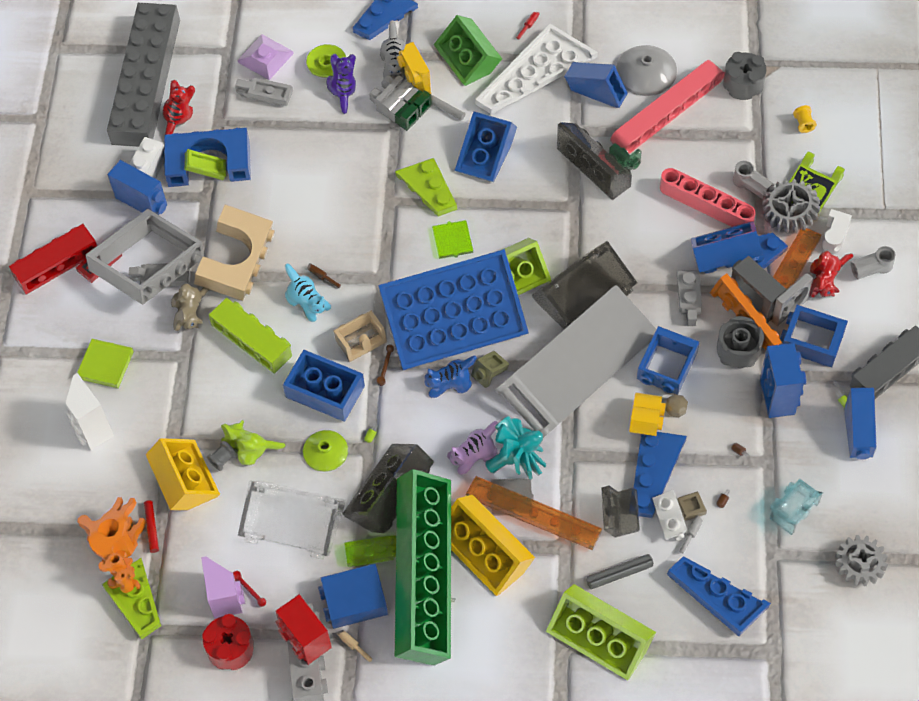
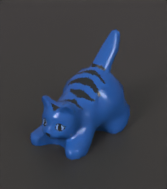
[424,355,477,398]

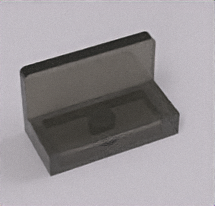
[601,485,640,538]

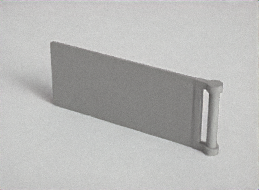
[495,285,656,438]

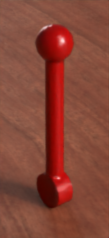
[233,571,266,607]

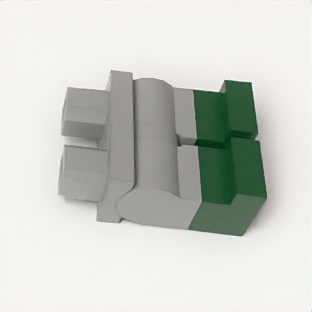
[369,75,432,131]

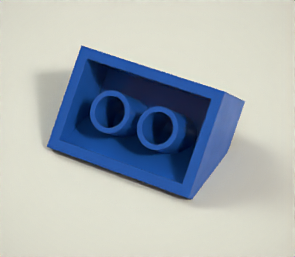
[691,221,763,274]

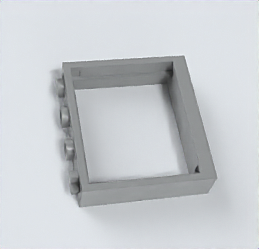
[86,209,204,305]

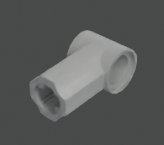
[733,160,774,199]
[850,246,896,279]

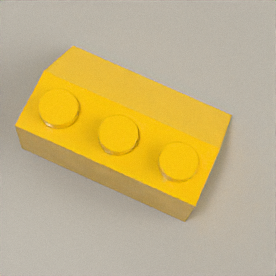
[145,438,220,510]

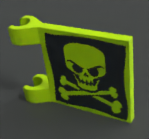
[789,151,845,214]

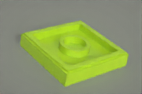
[77,339,134,389]

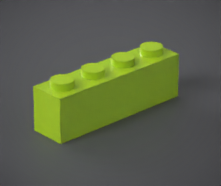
[209,298,292,374]

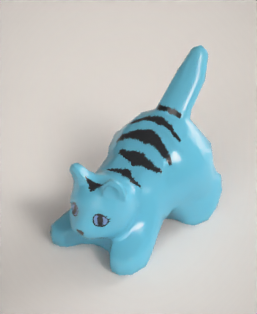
[285,264,331,322]

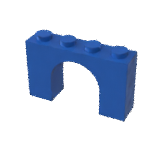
[165,128,251,187]

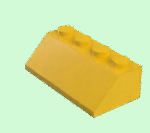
[451,495,535,596]

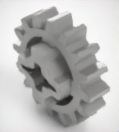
[835,535,888,586]

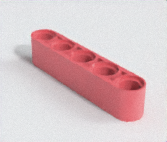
[660,168,755,227]

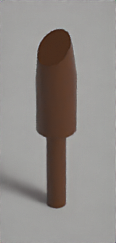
[307,263,341,288]

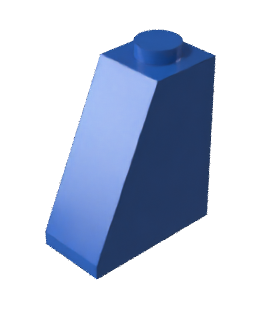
[564,62,628,108]
[844,388,877,460]

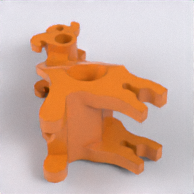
[77,497,146,593]

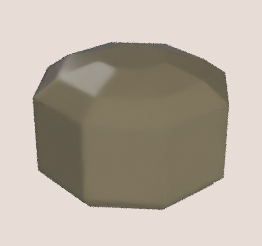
[665,394,688,418]

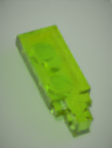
[344,535,396,567]

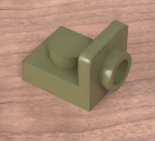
[471,351,509,388]

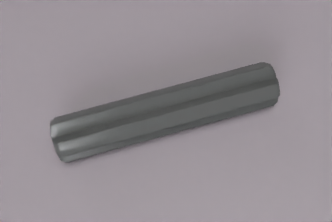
[586,554,654,589]

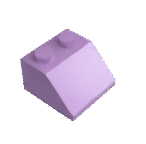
[201,556,245,618]

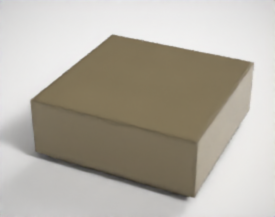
[677,491,707,521]

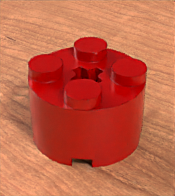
[202,614,254,670]

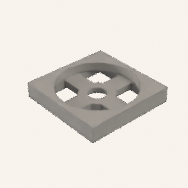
[772,273,813,326]

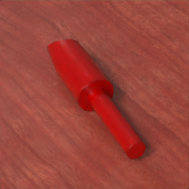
[516,12,540,40]

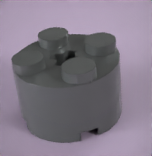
[723,52,766,100]
[717,316,764,368]

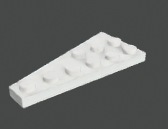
[475,24,598,114]

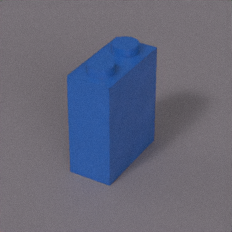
[107,160,167,215]
[318,563,388,629]

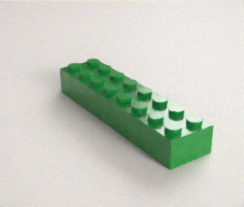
[394,469,451,666]

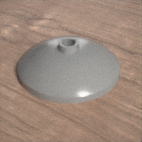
[616,45,677,96]

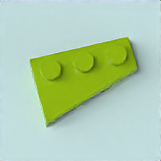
[395,158,457,216]
[102,558,161,640]

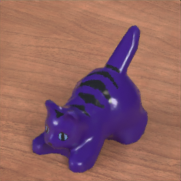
[326,54,356,114]

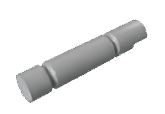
[431,95,465,120]

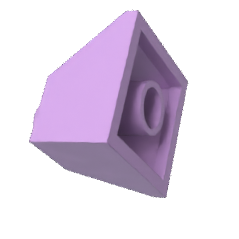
[238,34,294,80]

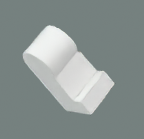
[822,209,852,254]

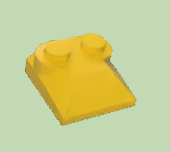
[397,42,431,94]

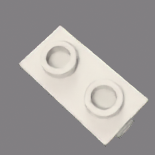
[652,490,688,541]

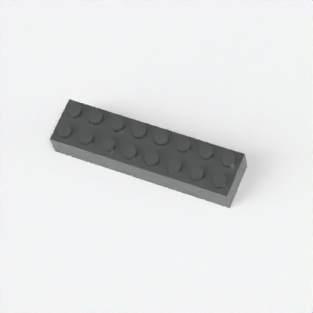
[107,2,180,147]

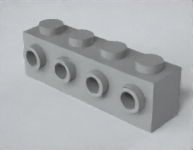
[287,603,328,701]

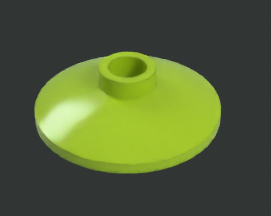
[306,44,346,78]
[303,430,348,472]

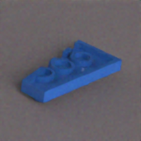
[630,432,687,518]
[667,556,771,636]

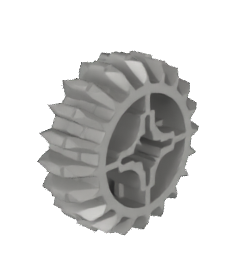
[762,178,820,234]

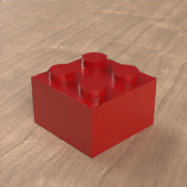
[275,594,332,665]

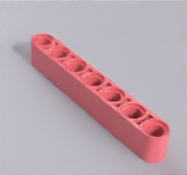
[610,60,725,155]

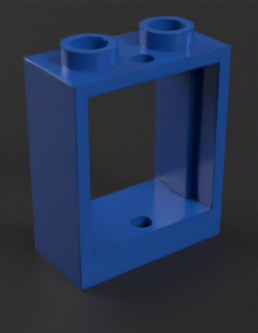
[780,305,848,368]
[637,326,699,395]

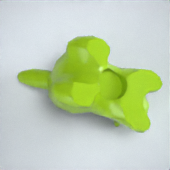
[221,420,285,465]

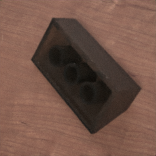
[557,122,632,200]
[342,444,434,533]

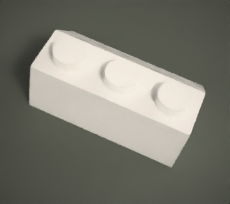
[65,373,114,451]

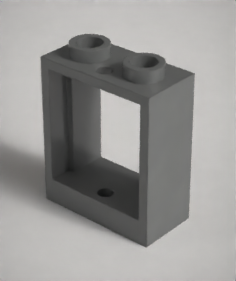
[731,256,787,323]

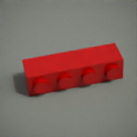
[9,224,98,295]

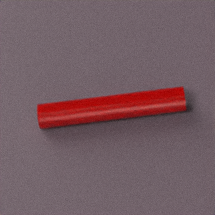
[144,500,159,553]

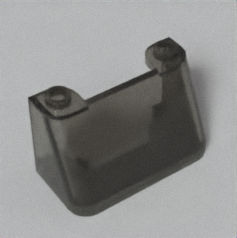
[531,241,638,329]

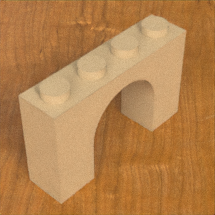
[194,204,275,301]

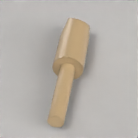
[336,630,373,662]

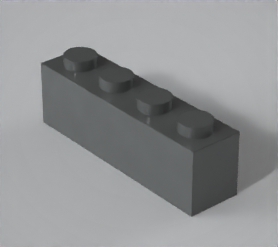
[849,325,919,399]

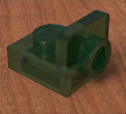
[608,143,642,174]

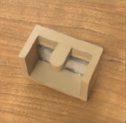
[333,311,387,363]

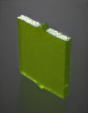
[432,220,473,259]

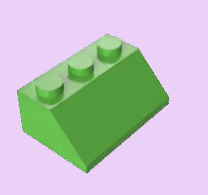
[433,15,502,86]

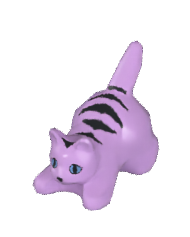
[447,421,498,475]

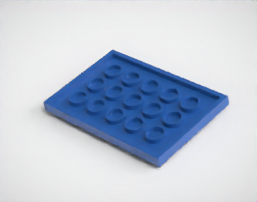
[378,249,529,370]

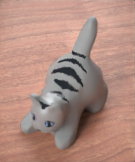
[380,20,407,79]

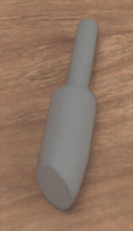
[679,515,703,554]

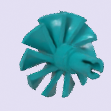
[485,416,546,480]

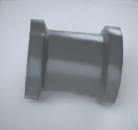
[207,441,237,471]

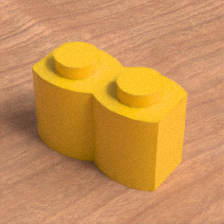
[629,392,666,436]

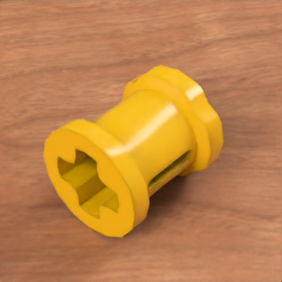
[793,105,817,133]

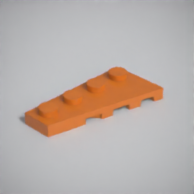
[710,273,782,350]

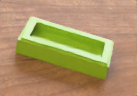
[184,149,226,180]

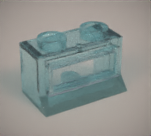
[769,479,823,535]

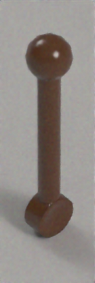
[377,344,394,386]

